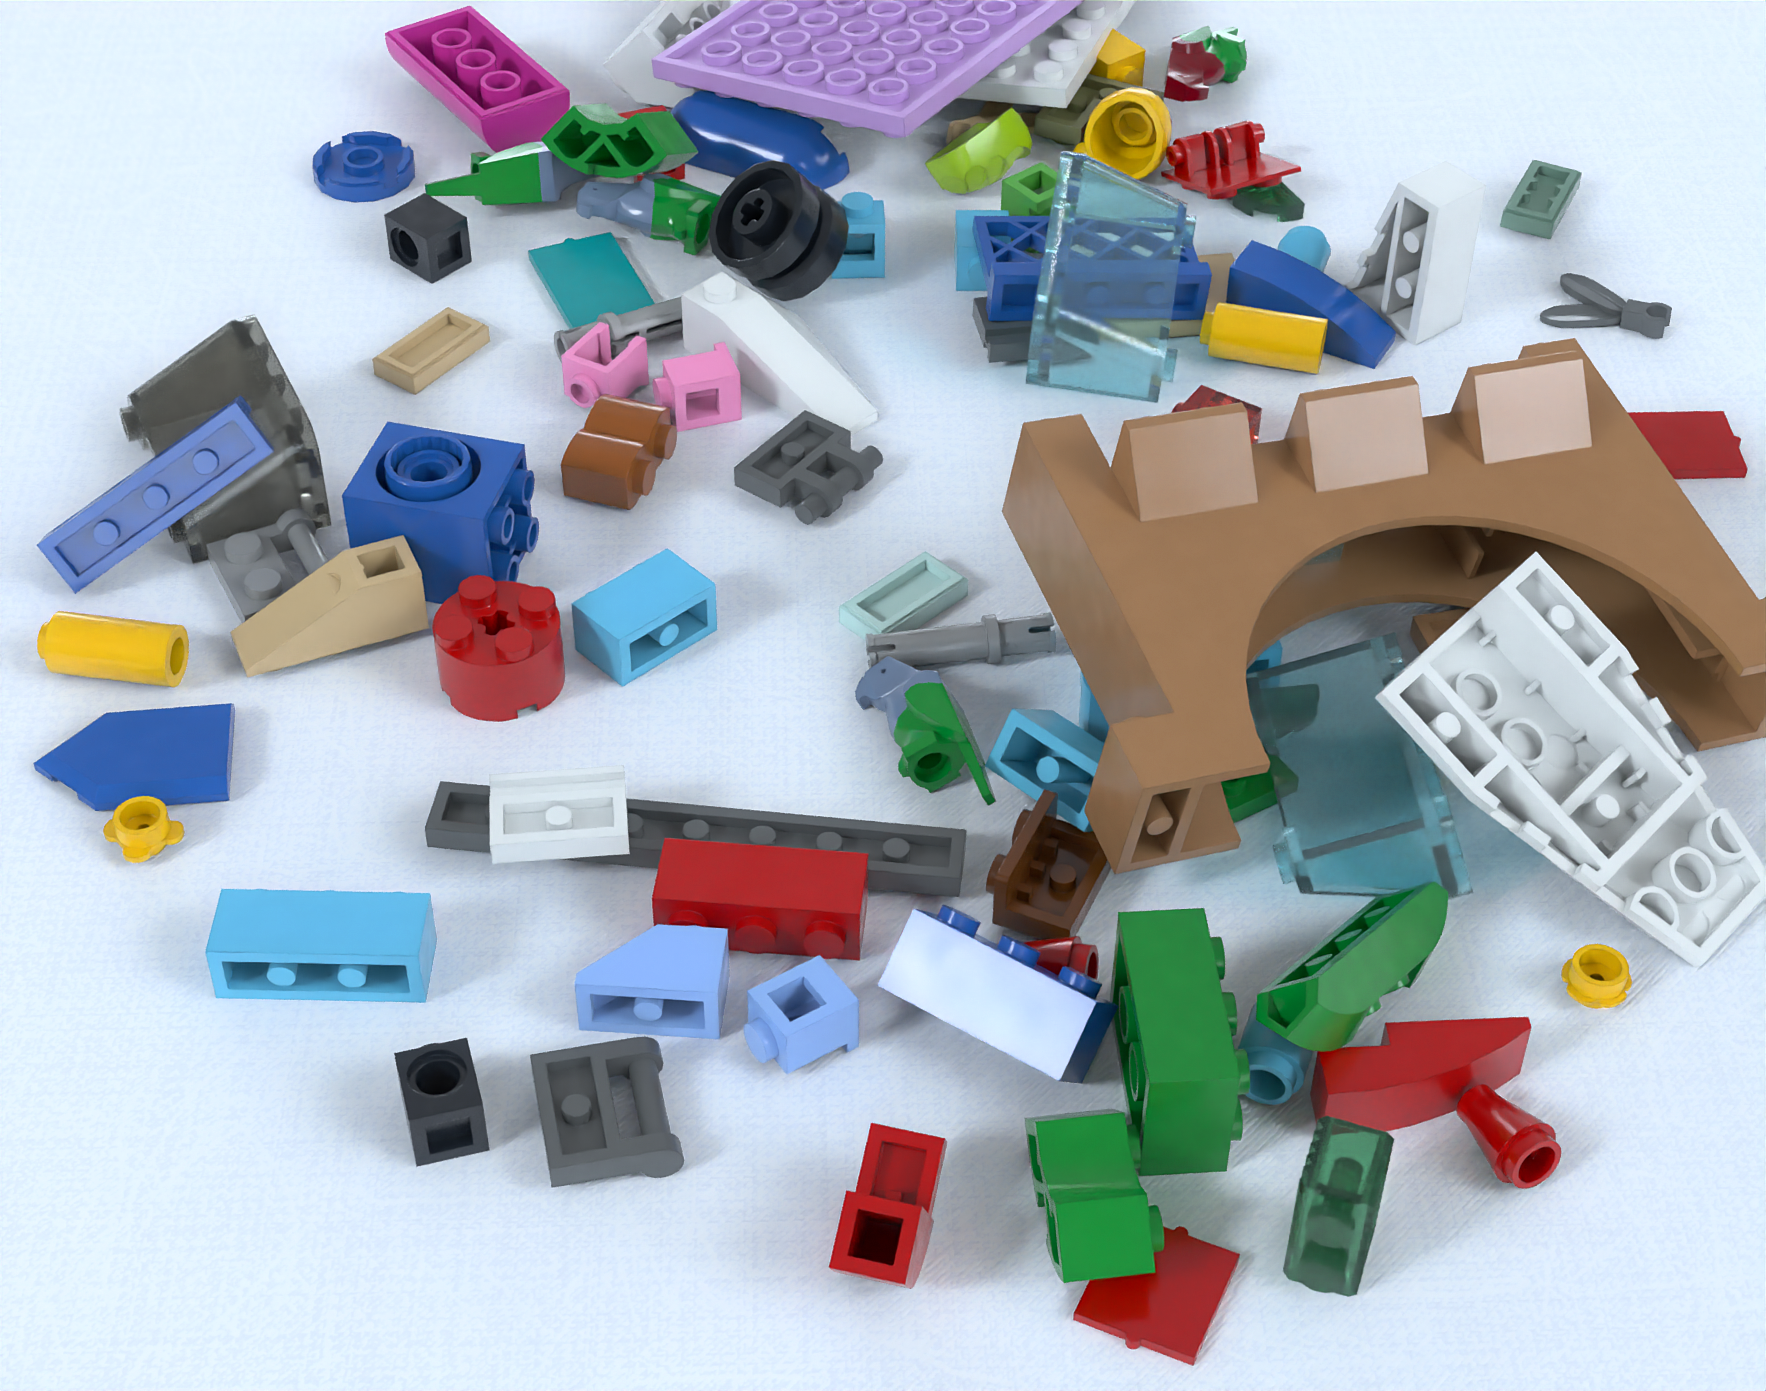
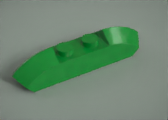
[1256,881,1448,1052]

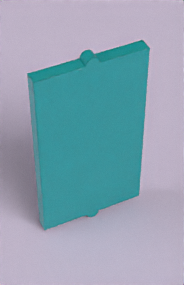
[528,232,655,329]

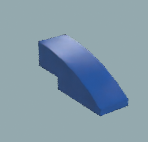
[1226,240,1396,369]

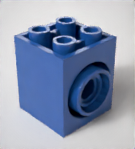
[342,421,539,604]

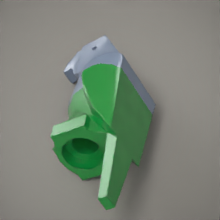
[425,142,599,206]
[576,173,721,256]
[855,656,996,806]

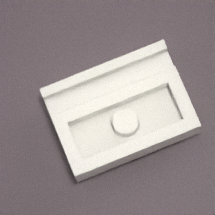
[489,765,630,864]

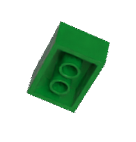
[1110,908,1250,1176]

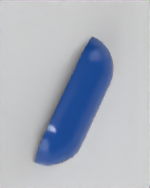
[670,90,850,190]

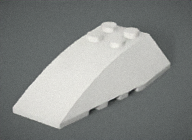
[1375,552,1766,968]

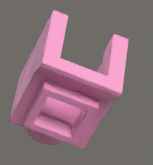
[561,322,649,408]

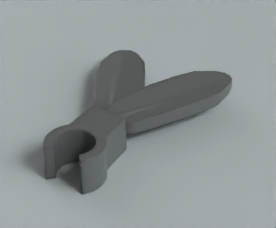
[1540,273,1672,339]

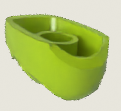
[925,108,1032,194]

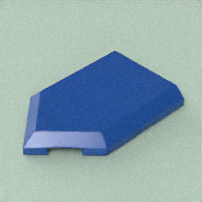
[33,703,235,811]

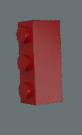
[652,838,868,961]

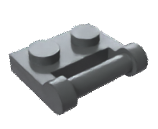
[530,1036,684,1188]

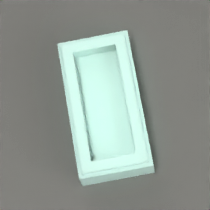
[839,551,968,641]

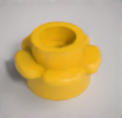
[1561,944,1632,1009]

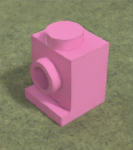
[652,342,742,432]

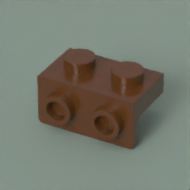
[986,789,1111,940]

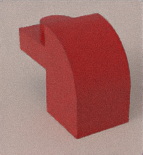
[829,1123,948,1289]

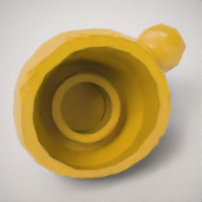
[1072,87,1172,183]

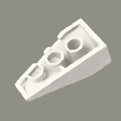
[603,0,730,107]
[681,272,878,436]

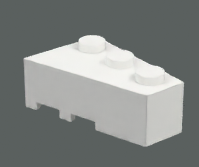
[1344,161,1486,345]

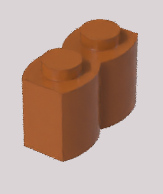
[561,394,677,510]

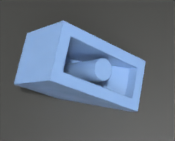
[575,924,730,1039]

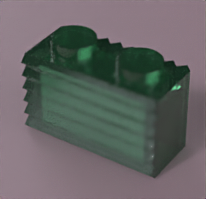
[1283,1116,1395,1297]

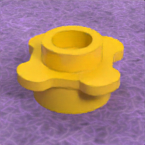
[103,796,185,863]

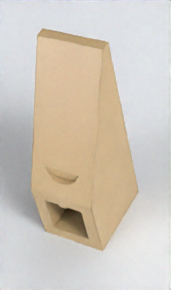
[230,535,429,678]

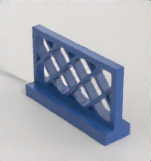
[972,216,1212,321]

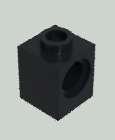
[384,193,472,284]
[394,1037,490,1167]

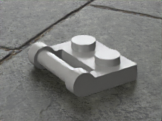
[206,508,329,623]

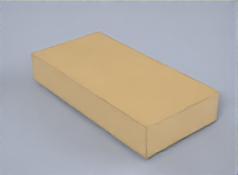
[372,307,490,395]

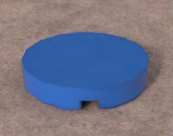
[312,131,415,203]

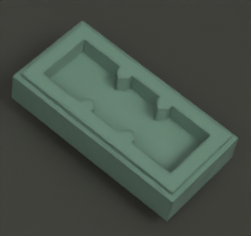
[1500,160,1582,239]

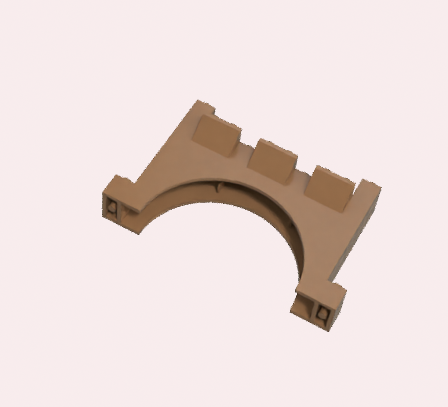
[1002,338,1766,874]

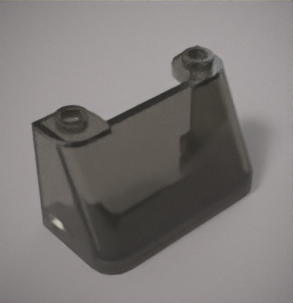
[119,314,332,564]

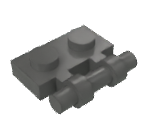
[734,410,883,525]

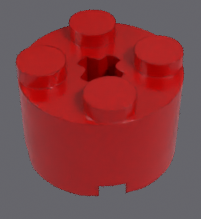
[432,575,565,722]

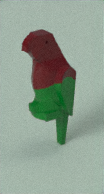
[1164,25,1247,102]

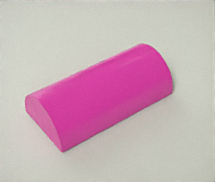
[385,6,570,153]

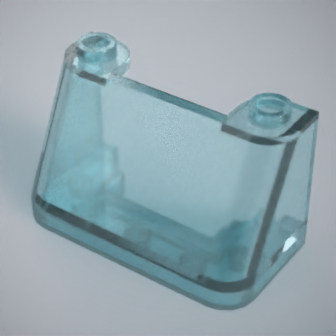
[1025,151,1197,403]
[1246,632,1473,900]

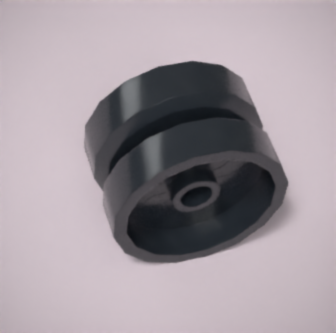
[709,160,849,302]

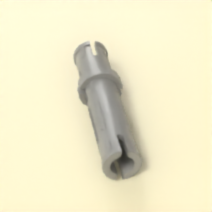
[554,297,683,363]
[865,612,1056,669]

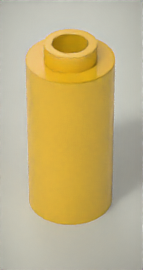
[1200,302,1328,374]
[37,611,189,687]

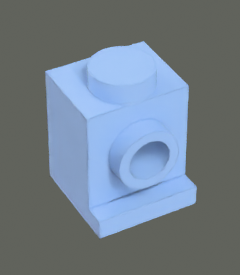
[744,955,859,1074]

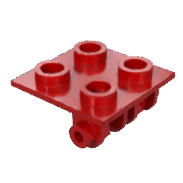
[1161,120,1301,200]

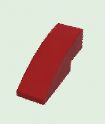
[1310,1017,1532,1140]

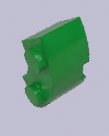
[541,103,699,178]
[1024,1109,1164,1283]

